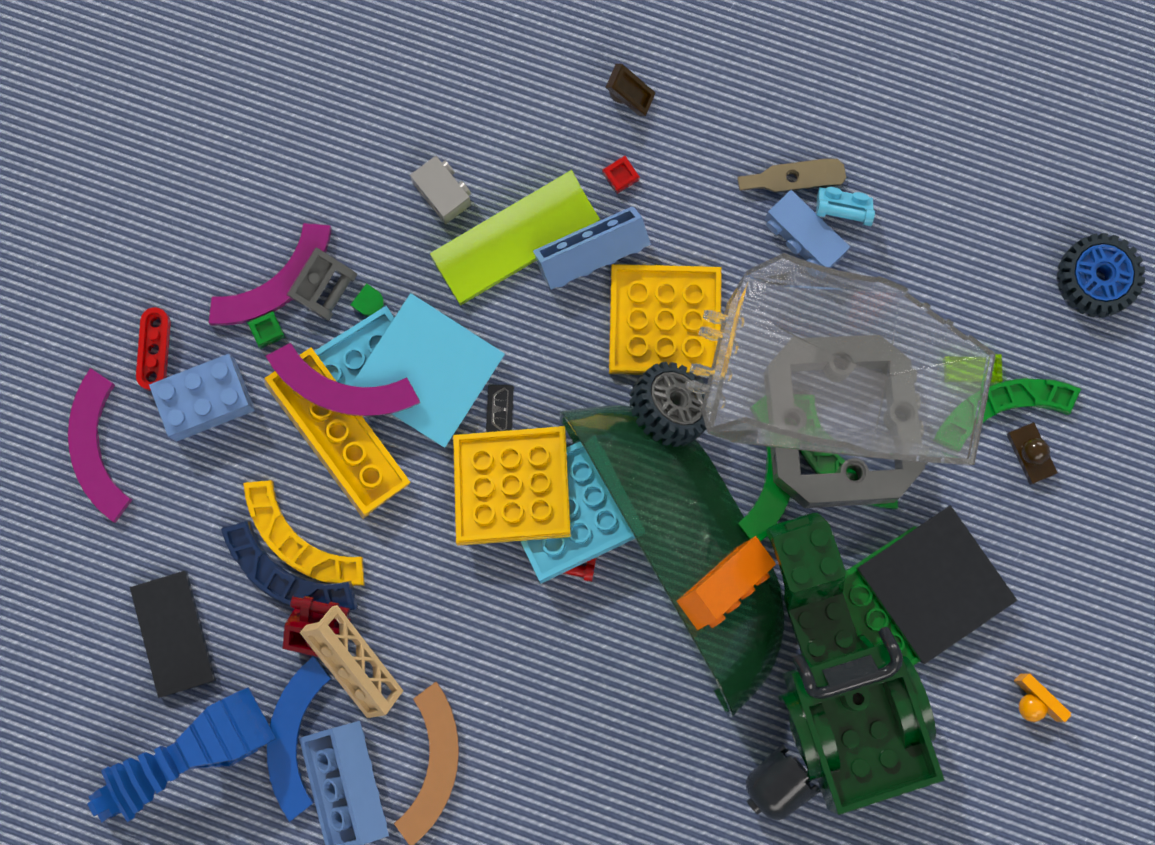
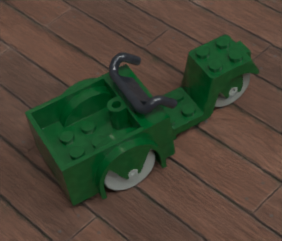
[766,513,945,815]

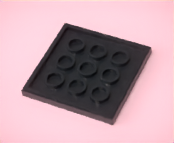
[856,505,1018,665]

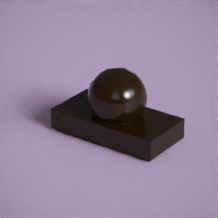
[605,64,656,116]
[1006,422,1058,485]

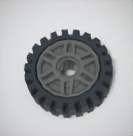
[629,362,714,447]

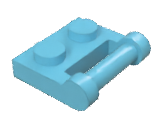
[816,187,875,227]

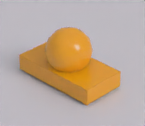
[1014,673,1072,723]

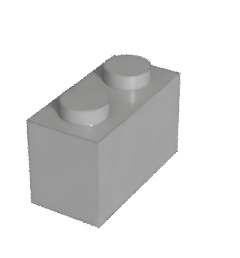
[410,156,471,225]

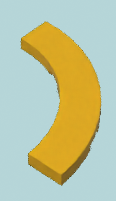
[243,480,365,586]

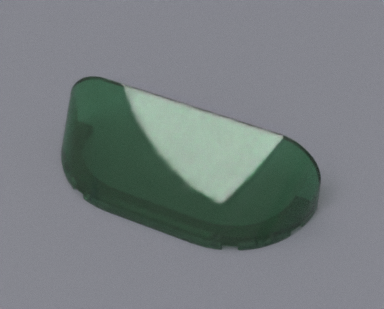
[559,405,784,717]

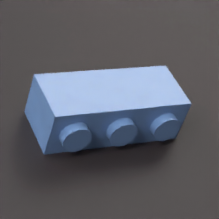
[765,190,850,276]

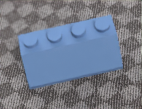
[299,721,389,845]

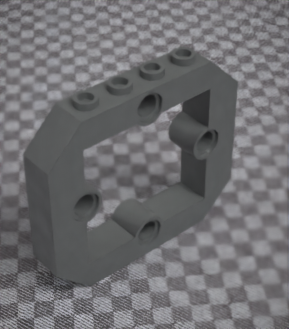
[763,333,928,508]

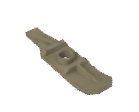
[737,159,846,193]

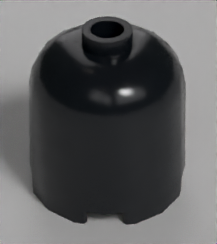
[746,744,821,820]

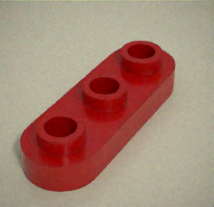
[136,307,171,391]

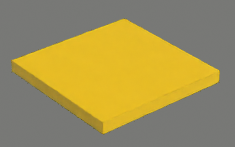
[609,264,721,377]
[453,426,571,546]

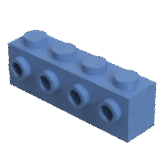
[533,206,651,290]

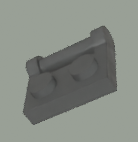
[286,247,358,321]

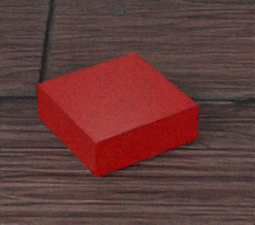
[602,156,640,194]

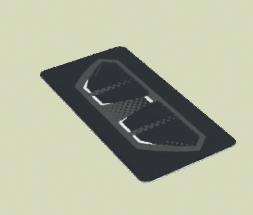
[486,384,514,432]

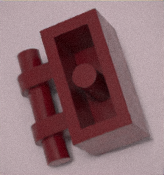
[282,596,351,657]

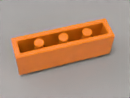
[677,536,776,631]

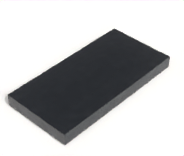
[130,571,216,698]

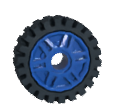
[1057,233,1145,318]

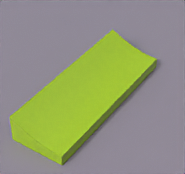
[430,170,600,306]

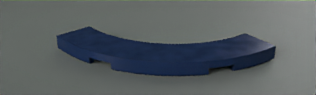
[221,521,358,610]

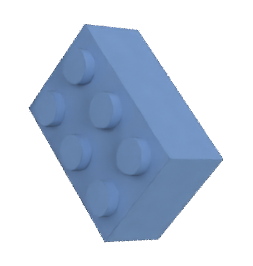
[149,354,255,442]

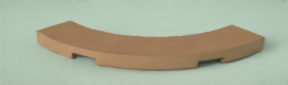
[394,681,459,845]

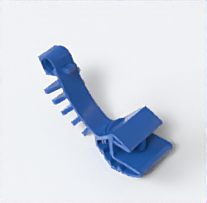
[87,687,276,823]

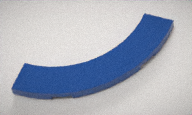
[267,656,332,822]

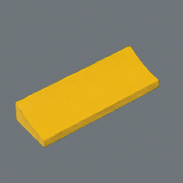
[264,347,411,519]

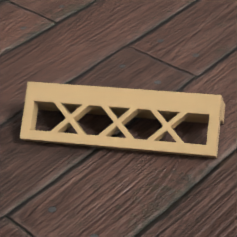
[300,605,403,718]

